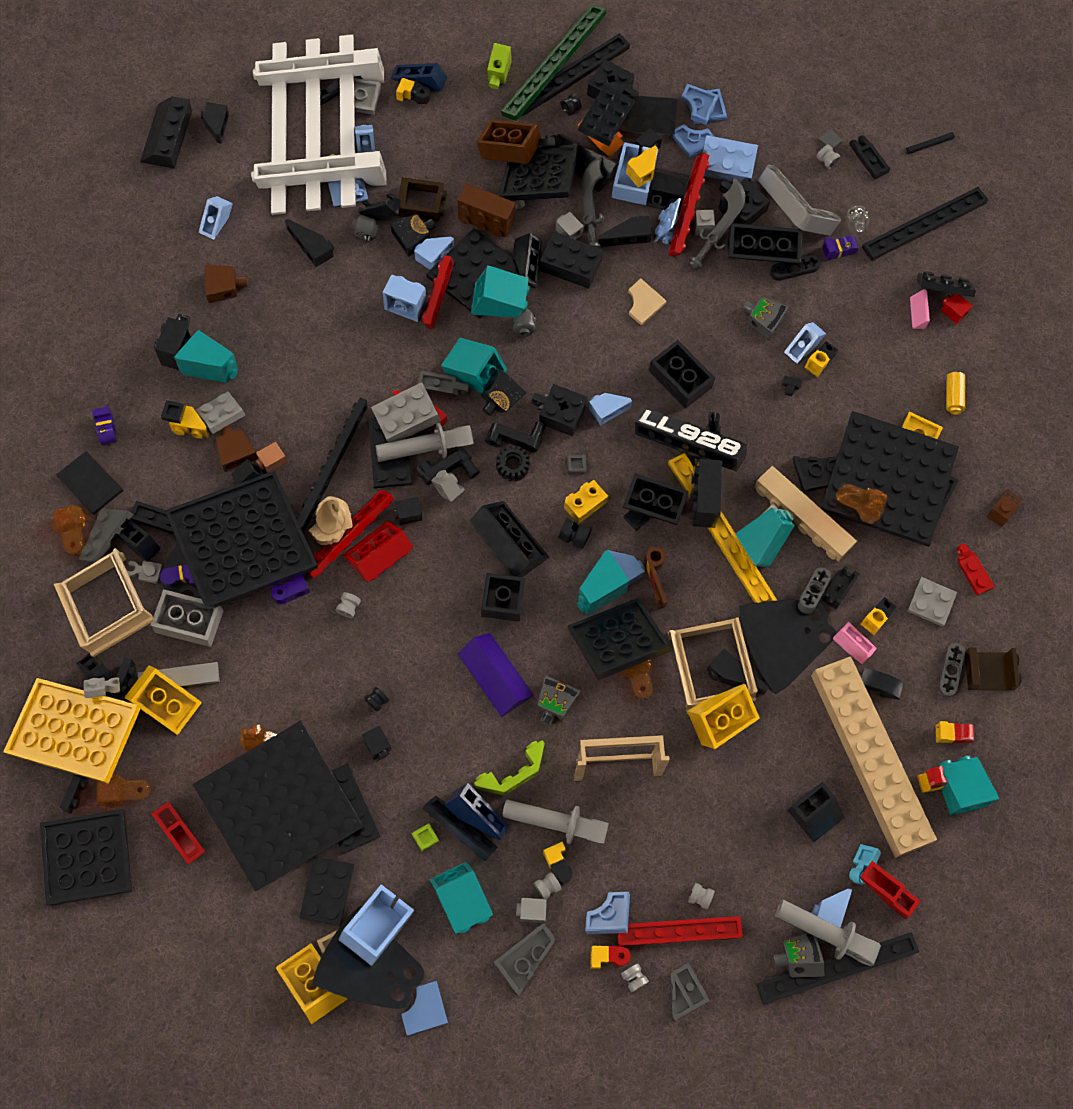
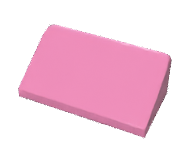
[910,289,930,329]
[833,622,877,664]

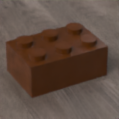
[476,119,541,164]
[458,183,516,238]

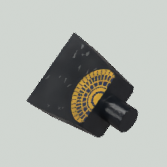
[390,214,436,257]
[481,369,527,416]

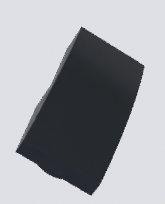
[861,668,904,700]

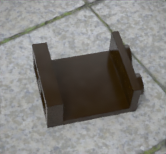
[965,647,1021,690]

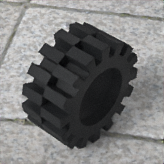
[496,445,530,481]

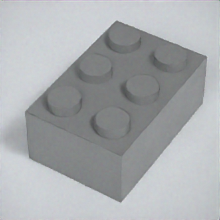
[371,382,441,443]
[150,589,223,647]

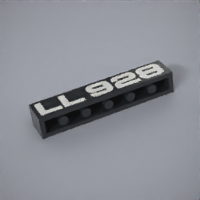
[635,407,747,472]

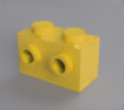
[564,480,608,524]

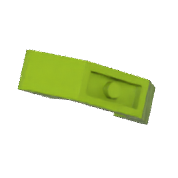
[474,740,545,796]

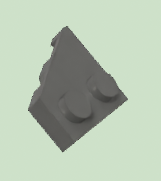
[670,963,710,1021]

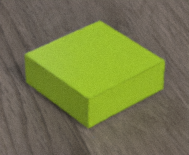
[411,823,439,851]

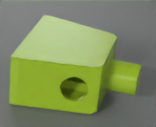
[487,43,512,89]

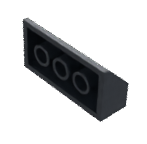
[140,96,192,169]
[727,223,802,264]
[470,501,550,577]

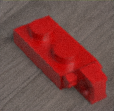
[956,543,995,596]

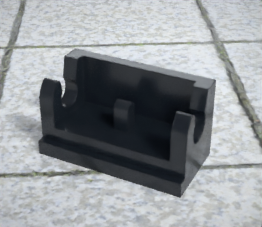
[358,193,400,220]
[820,566,860,609]

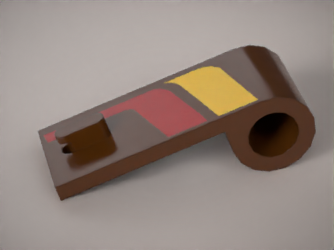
[644,547,668,608]

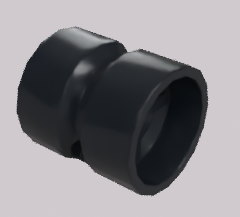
[558,517,593,549]

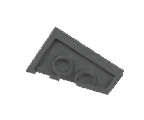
[79,508,133,564]
[493,923,556,997]

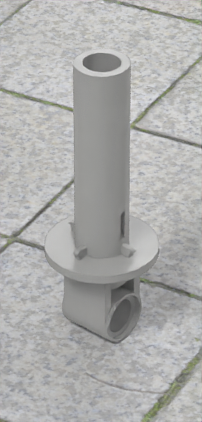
[375,423,474,462]
[503,800,609,845]
[775,899,881,966]

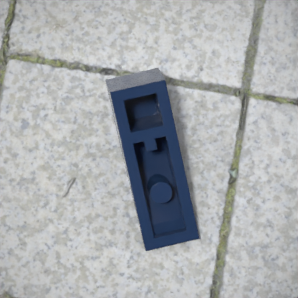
[391,63,447,91]
[445,783,509,840]

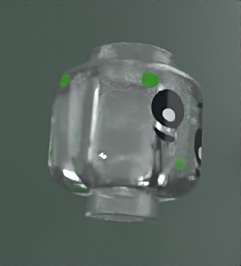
[845,205,870,232]

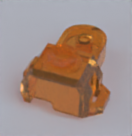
[836,484,888,524]
[51,505,88,556]
[618,659,653,700]
[240,725,277,752]
[97,773,151,811]

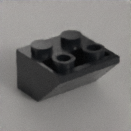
[647,168,690,213]
[788,781,845,842]

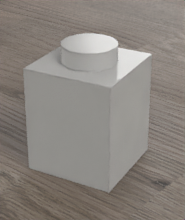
[693,210,715,236]
[556,212,584,240]
[516,898,547,923]

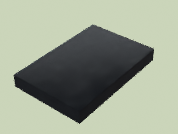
[56,451,123,515]

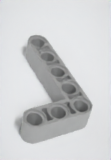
[758,164,841,236]

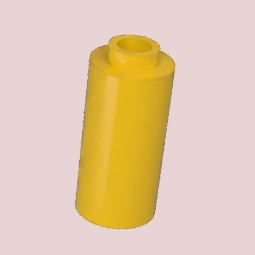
[946,372,965,415]

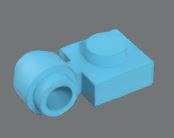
[849,844,881,885]

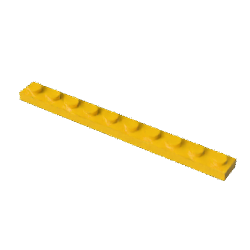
[668,453,777,603]

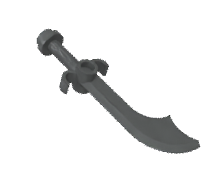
[581,157,604,248]
[688,179,745,270]

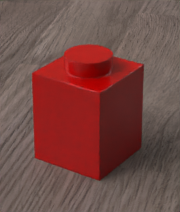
[941,294,973,324]

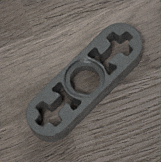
[798,568,831,614]
[938,643,965,697]

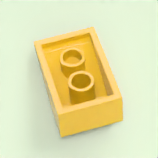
[124,665,202,735]
[687,684,760,749]
[275,943,347,1024]

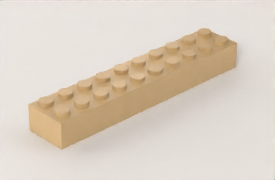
[811,656,937,858]

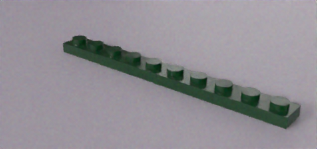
[501,4,607,121]

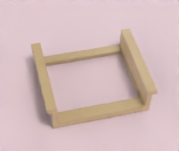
[54,548,154,657]
[668,617,757,714]
[574,735,669,781]

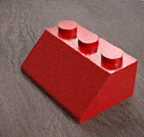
[342,521,413,582]

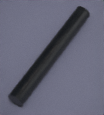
[906,132,955,154]

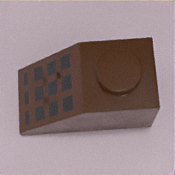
[987,489,1023,527]

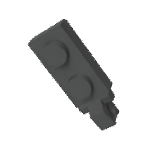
[418,371,469,396]

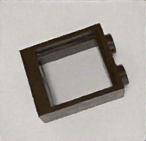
[397,177,447,222]

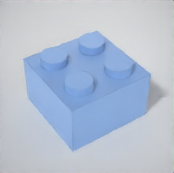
[383,275,426,322]

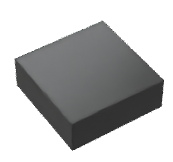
[818,129,843,150]
[567,455,587,474]

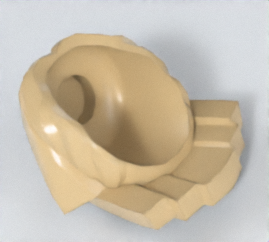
[309,496,352,545]

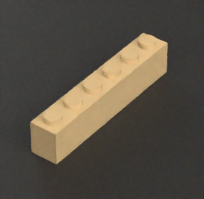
[755,466,857,562]

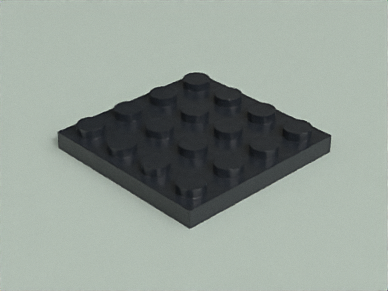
[499,144,579,201]
[426,228,520,319]
[568,598,671,680]
[40,809,132,906]

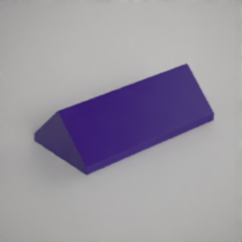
[458,633,534,717]

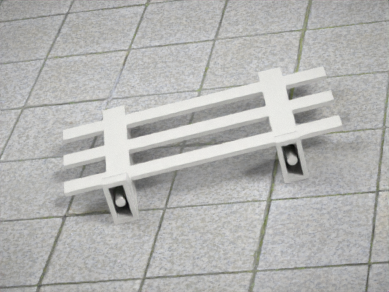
[251,35,386,215]

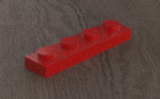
[422,255,454,330]

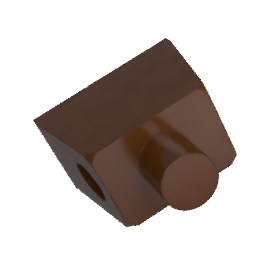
[205,265,248,303]
[216,425,258,472]

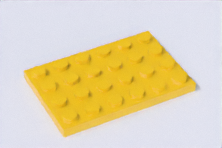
[3,678,141,784]

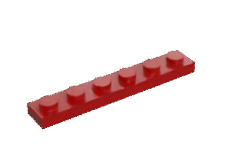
[668,153,710,257]
[306,490,394,579]
[617,916,743,947]

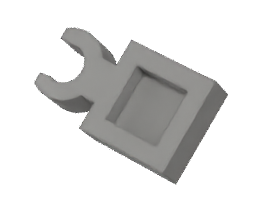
[127,561,163,584]
[84,678,120,698]

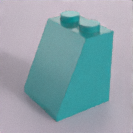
[471,265,530,317]
[174,330,238,383]
[441,338,507,394]
[736,507,794,567]
[577,550,630,615]
[939,756,999,816]
[429,862,493,934]

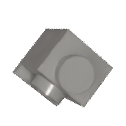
[431,470,465,502]

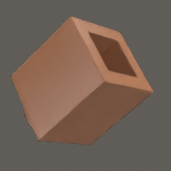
[256,442,287,473]

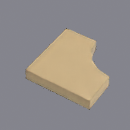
[628,279,667,326]

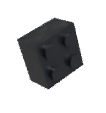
[481,573,525,622]

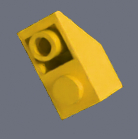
[626,146,657,188]
[169,406,209,438]

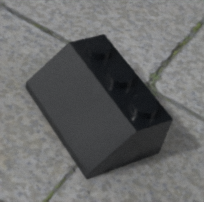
[623,473,689,525]

